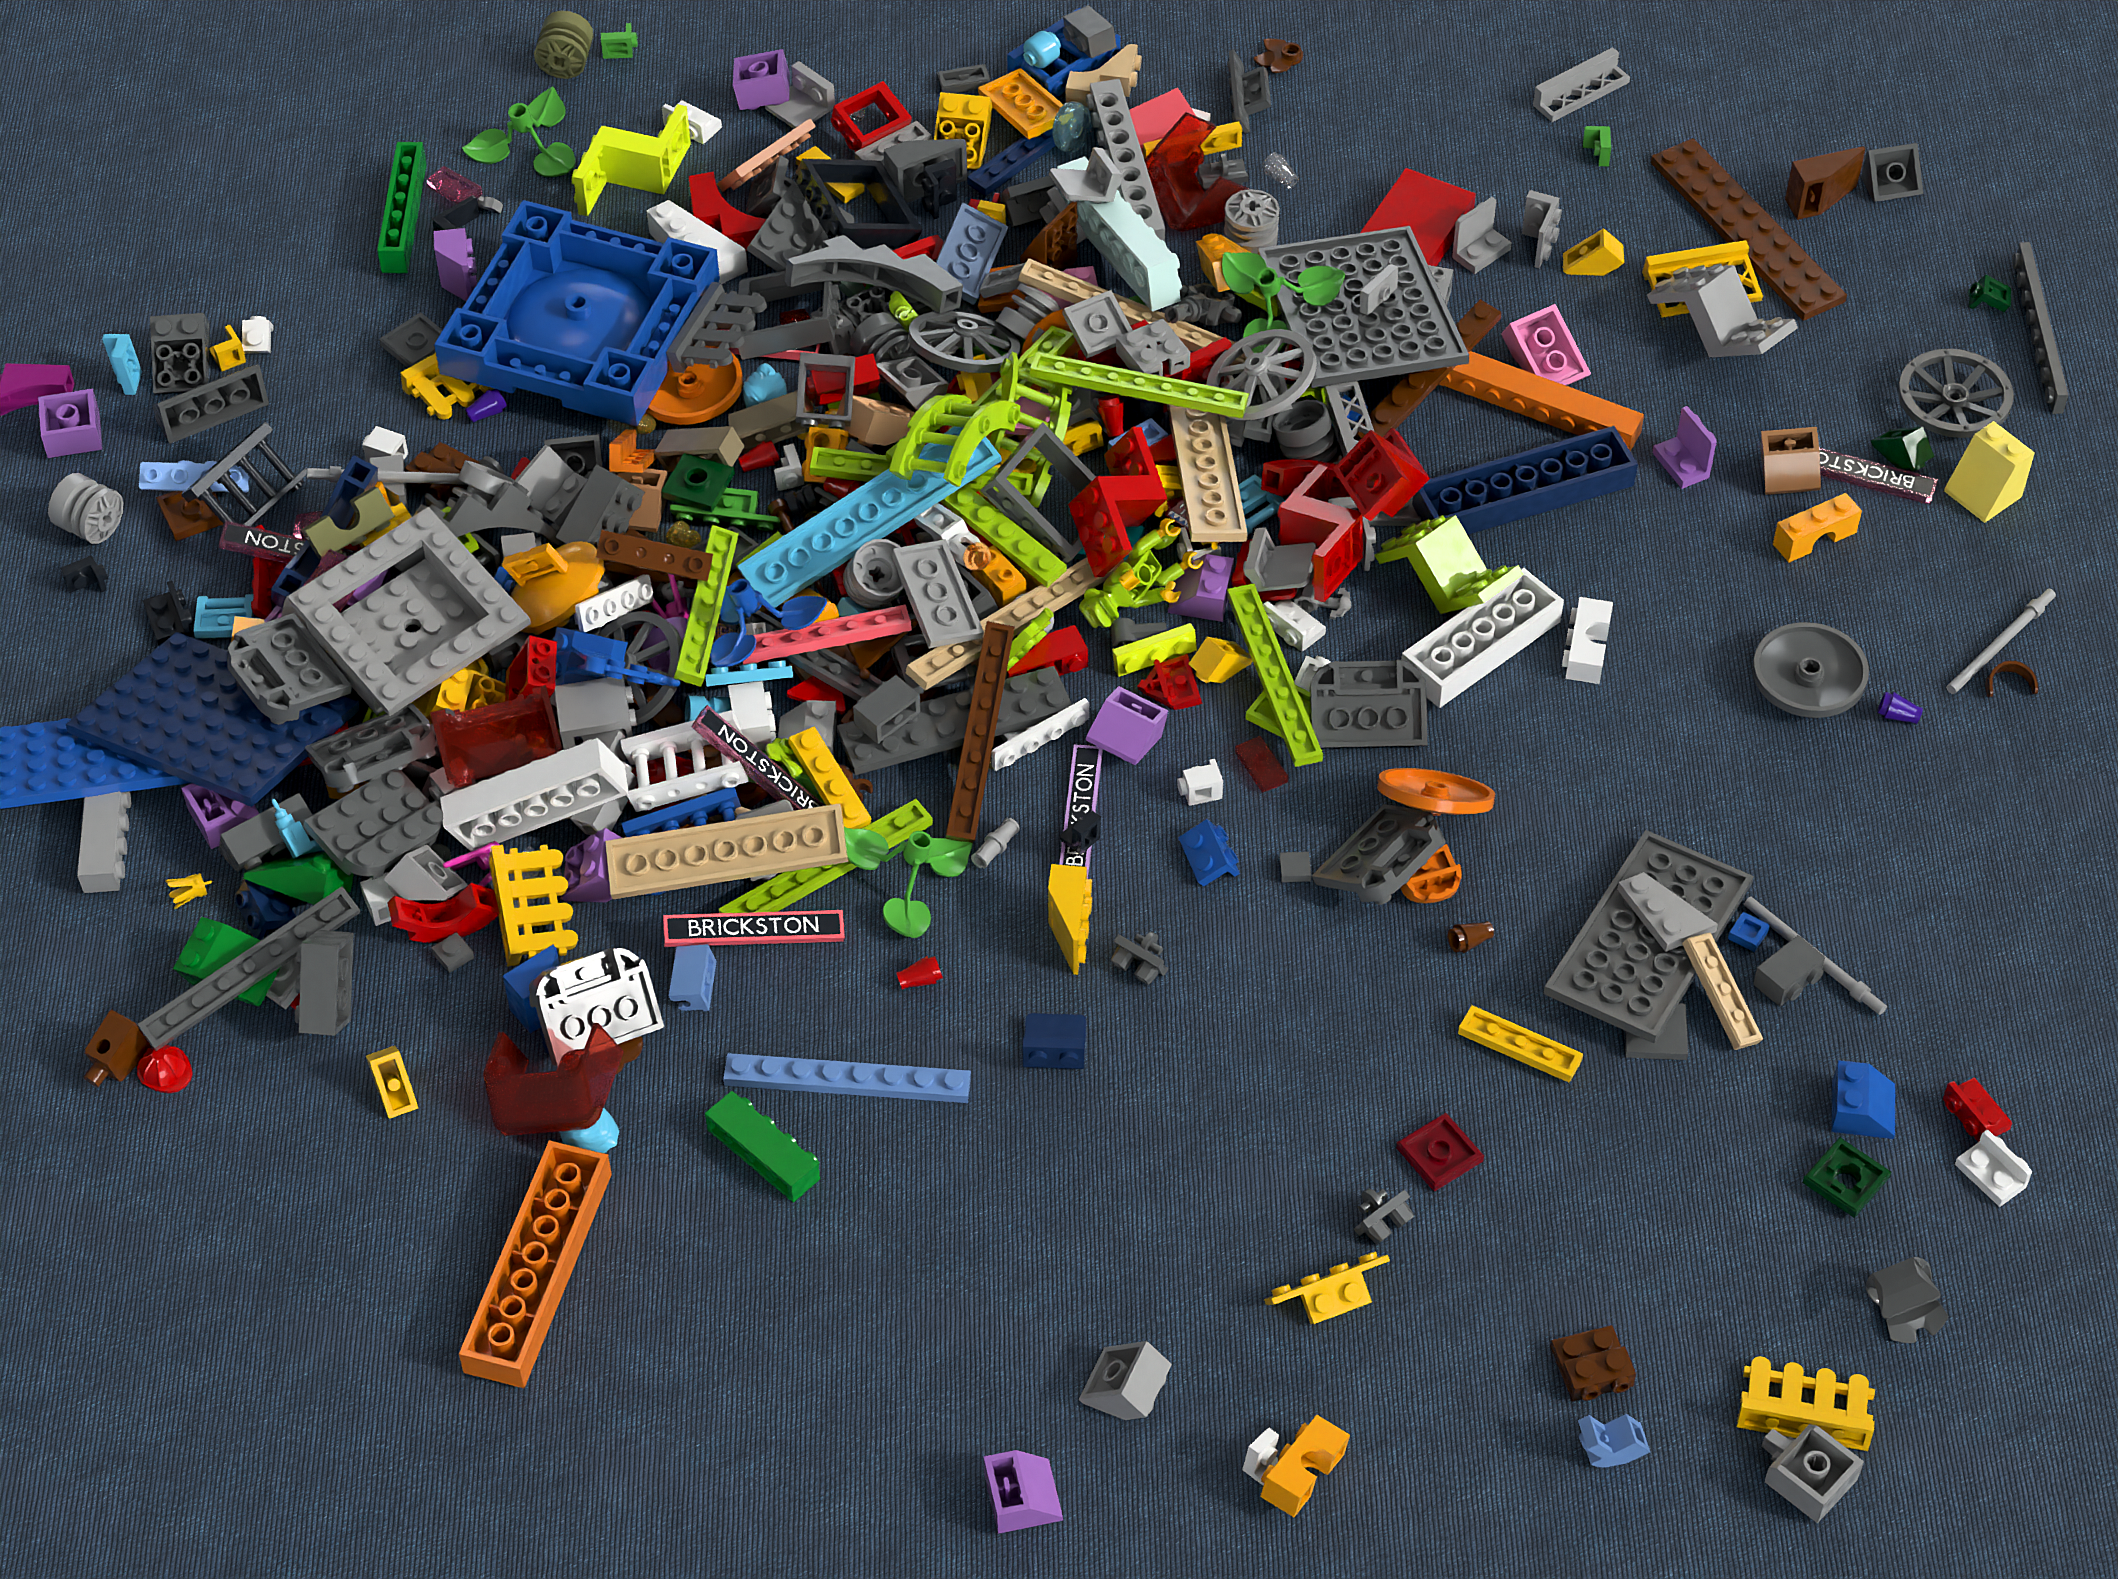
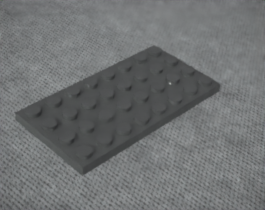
[1543,830,1754,1043]

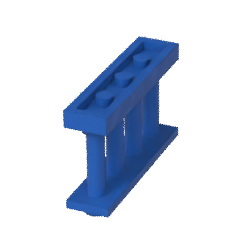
[1007,8,1121,98]
[622,787,741,896]

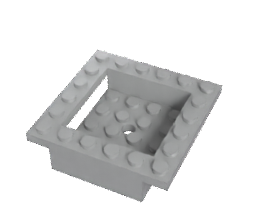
[288,507,531,716]

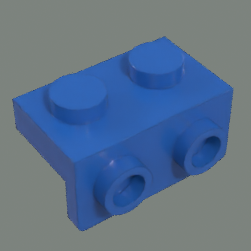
[1178,819,1240,887]

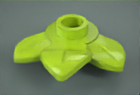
[765,738,807,778]

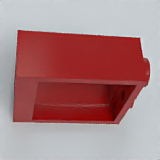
[831,81,912,152]
[805,353,880,407]
[504,635,557,725]

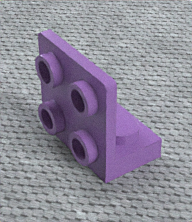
[1652,406,1716,489]

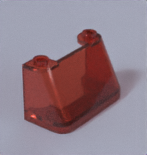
[430,685,563,788]

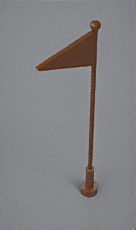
[767,499,918,680]

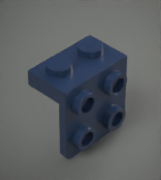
[1023,1013,1086,1069]

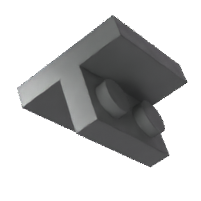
[745,155,797,218]
[1000,176,1056,228]

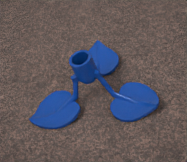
[710,579,827,667]

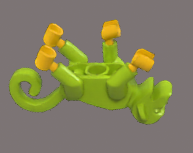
[1079,518,1203,628]

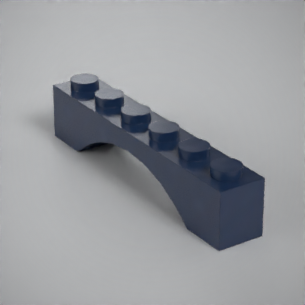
[271,455,378,608]

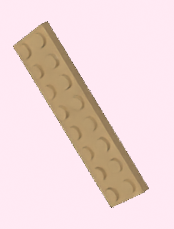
[1167,404,1247,542]
[605,803,848,899]

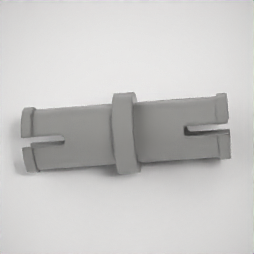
[971,818,1020,869]

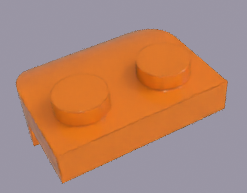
[1400,844,1462,903]

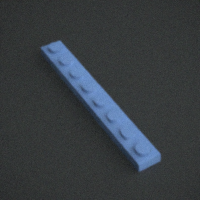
[723,1053,971,1103]

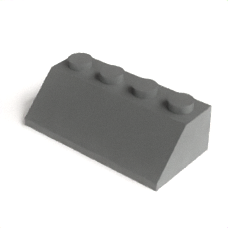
[152,364,269,444]

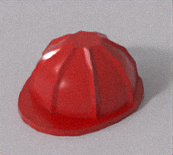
[137,1045,193,1093]

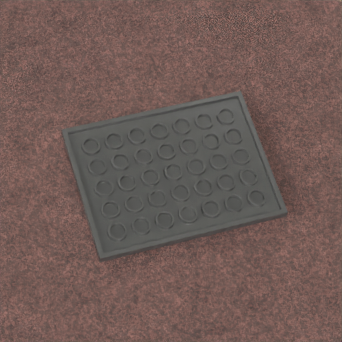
[1258,226,1469,388]

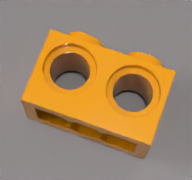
[802,427,849,484]
[971,545,1026,609]

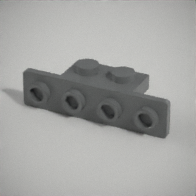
[1227,49,1271,134]

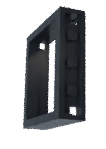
[793,159,923,249]

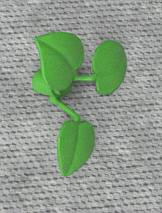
[462,86,576,177]
[1222,252,1345,354]
[844,827,973,938]

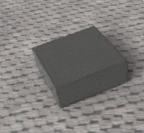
[1279,852,1311,882]

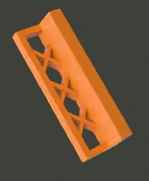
[609,429,657,473]

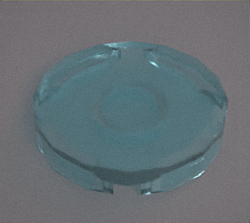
[1053,101,1092,153]

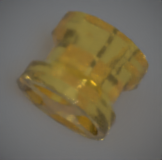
[666,521,701,549]

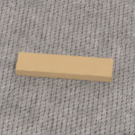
[1682,932,1763,1050]

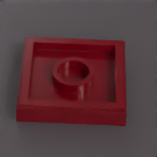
[1396,1113,1484,1192]

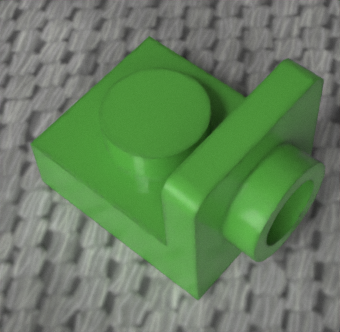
[601,23,638,59]
[1583,126,1611,166]

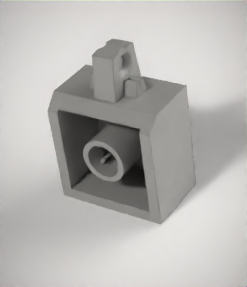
[1762,1424,1864,1523]

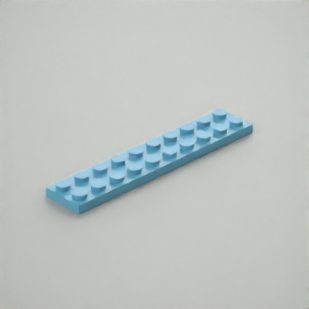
[737,426,1002,612]

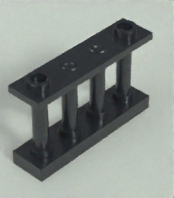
[181,422,307,545]

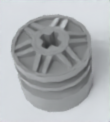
[1224,189,1280,254]
[996,283,1061,343]
[447,460,515,508]
[48,473,124,544]
[843,539,904,609]

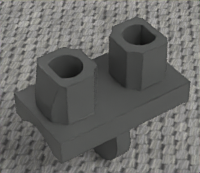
[1198,154,1249,194]
[1111,931,1168,985]
[1354,1188,1414,1245]

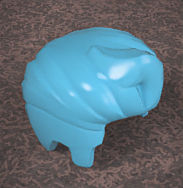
[743,363,787,408]
[557,1103,619,1153]

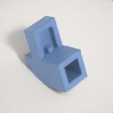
[1578,1414,1650,1467]

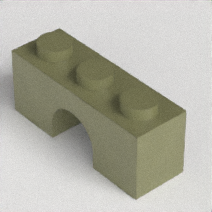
[301,487,395,561]

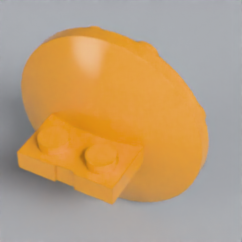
[502,541,605,635]

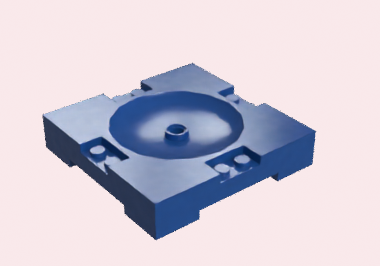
[434,200,720,426]

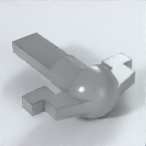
[662,581,695,602]
[1318,588,1351,620]

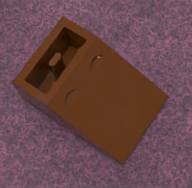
[1785,146,1866,220]
[1020,202,1078,272]

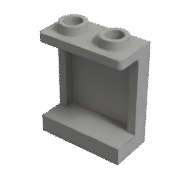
[555,677,637,749]

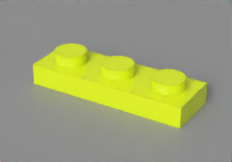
[1112,623,1197,677]

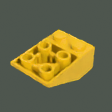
[934,92,993,170]
[425,667,518,737]
[1048,864,1092,975]

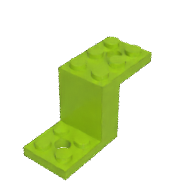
[1374,515,1524,614]

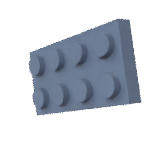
[935,202,1008,305]

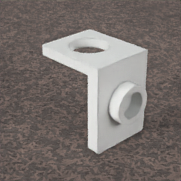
[1177,527,1221,561]

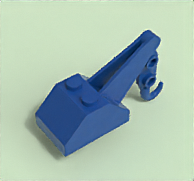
[553,627,680,687]

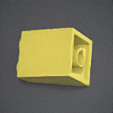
[1944,421,2035,523]

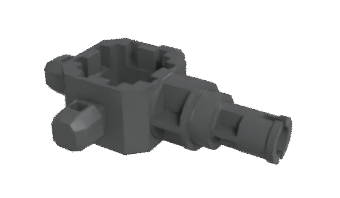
[1165,283,1242,326]

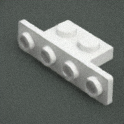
[574,575,654,632]
[992,698,1089,771]

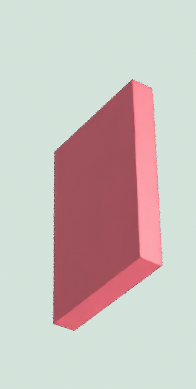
[1129,88,1200,152]

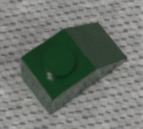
[1870,427,1934,471]

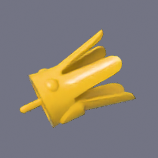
[165,873,212,909]

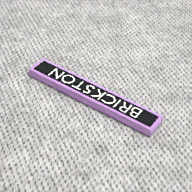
[1059,744,1103,879]

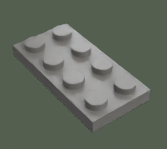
[891,539,984,648]

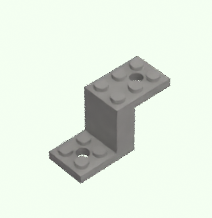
[1647,263,1798,358]

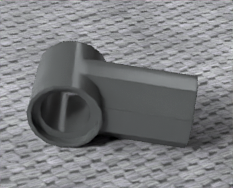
[1110,618,1167,649]

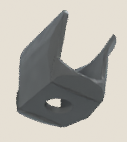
[1866,1257,1949,1343]

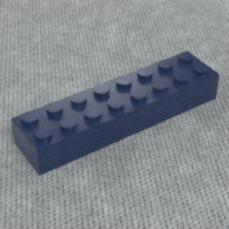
[1412,426,1638,535]

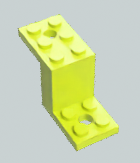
[571,104,691,216]

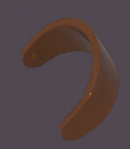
[1985,661,2038,697]

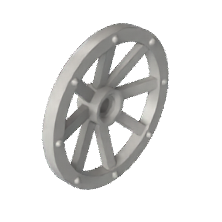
[1206,329,1317,420]

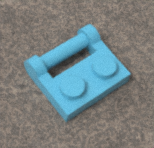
[1238,474,1285,535]
[193,594,254,639]

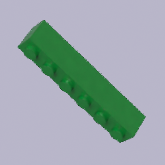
[377,142,427,273]

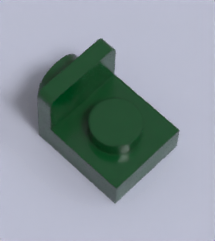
[1968,274,2011,312]

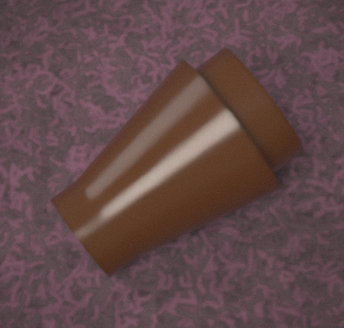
[1447,921,1494,953]

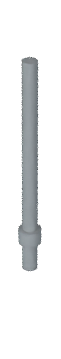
[307,466,467,485]
[1946,589,2056,694]
[1744,897,1887,1015]

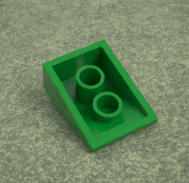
[243,851,354,905]
[173,917,281,1007]

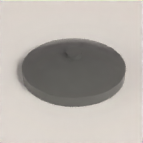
[1752,622,1869,718]

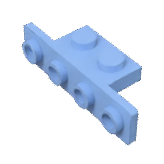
[139,460,250,493]

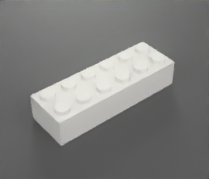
[1401,568,1564,708]
[440,738,629,852]

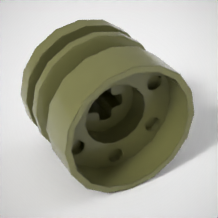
[534,11,594,79]

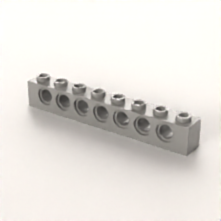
[1086,79,1165,242]

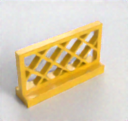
[1642,240,1763,318]

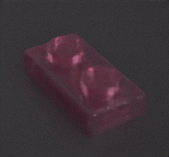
[427,166,483,204]

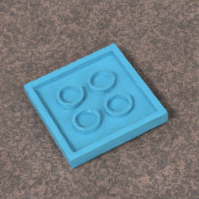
[705,660,793,686]

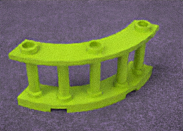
[990,351,1072,508]
[889,394,1020,487]

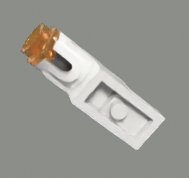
[914,503,991,570]

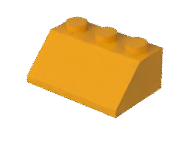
[1196,234,1251,292]

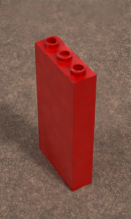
[1360,168,1476,266]

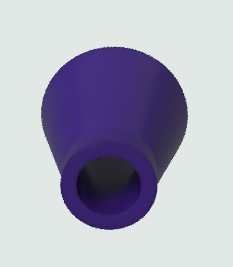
[465,389,507,423]
[1877,691,1923,724]

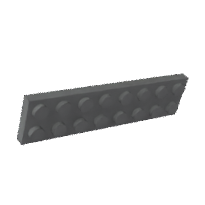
[837,666,1072,776]

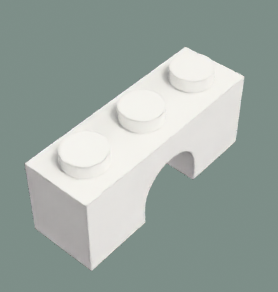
[1562,597,1613,684]

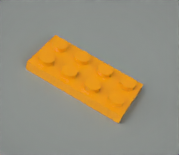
[978,68,1072,139]

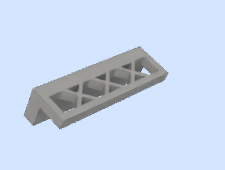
[1533,47,1630,122]
[1325,381,1374,458]

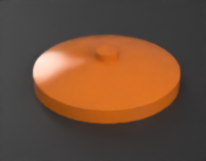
[646,346,743,425]
[1377,768,1495,816]

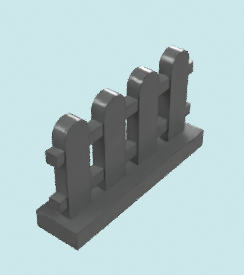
[666,282,767,373]

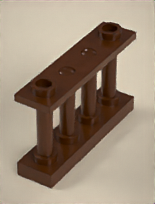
[596,530,713,590]

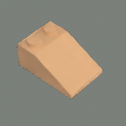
[836,393,915,448]

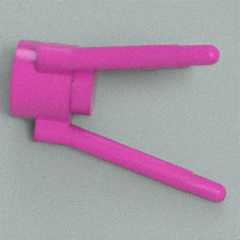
[634,574,689,619]
[443,841,505,887]

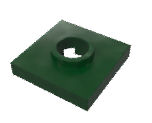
[661,453,735,512]
[1802,1137,1892,1218]

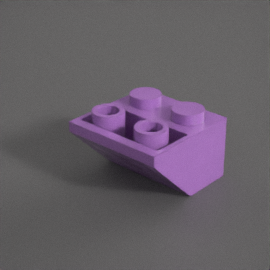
[434,228,477,301]
[1086,686,1168,765]
[181,783,259,849]
[560,828,622,902]
[984,1450,1063,1534]

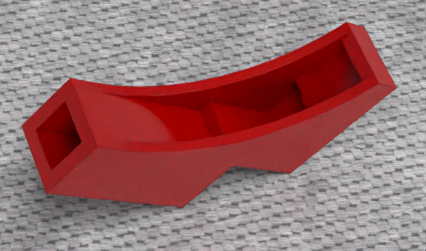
[689,171,767,251]

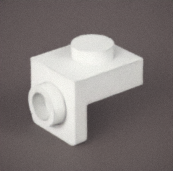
[242,316,273,354]

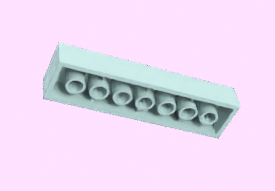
[1057,157,1182,312]

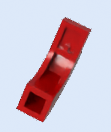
[1261,459,1350,498]
[387,883,500,943]

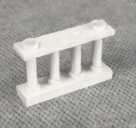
[621,710,748,812]

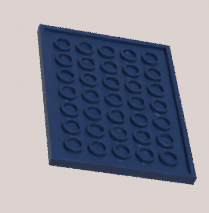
[66,632,360,807]

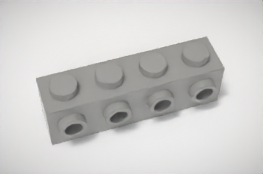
[77,791,131,893]

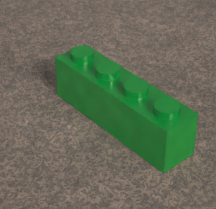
[705,1091,820,1203]

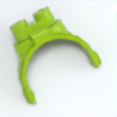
[889,291,918,332]

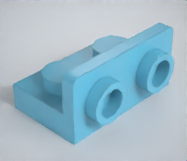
[102,334,142,395]

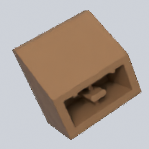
[1760,427,1821,495]
[611,468,668,533]

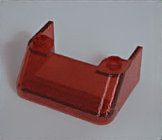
[1144,112,1249,232]
[483,1023,624,1136]

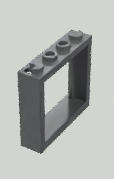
[737,271,841,360]
[980,423,1096,564]

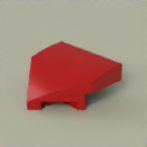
[1137,654,1203,710]

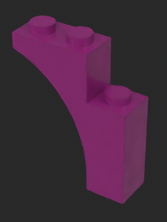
[0,363,75,416]

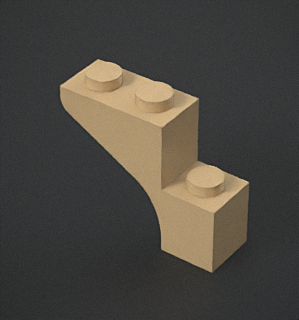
[1066,44,1142,110]

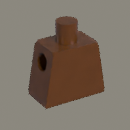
[83,1009,152,1088]

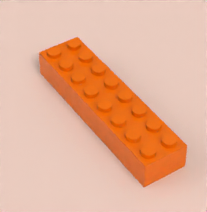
[459,1140,612,1388]

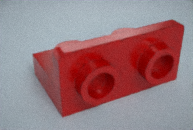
[1943,1077,2012,1142]

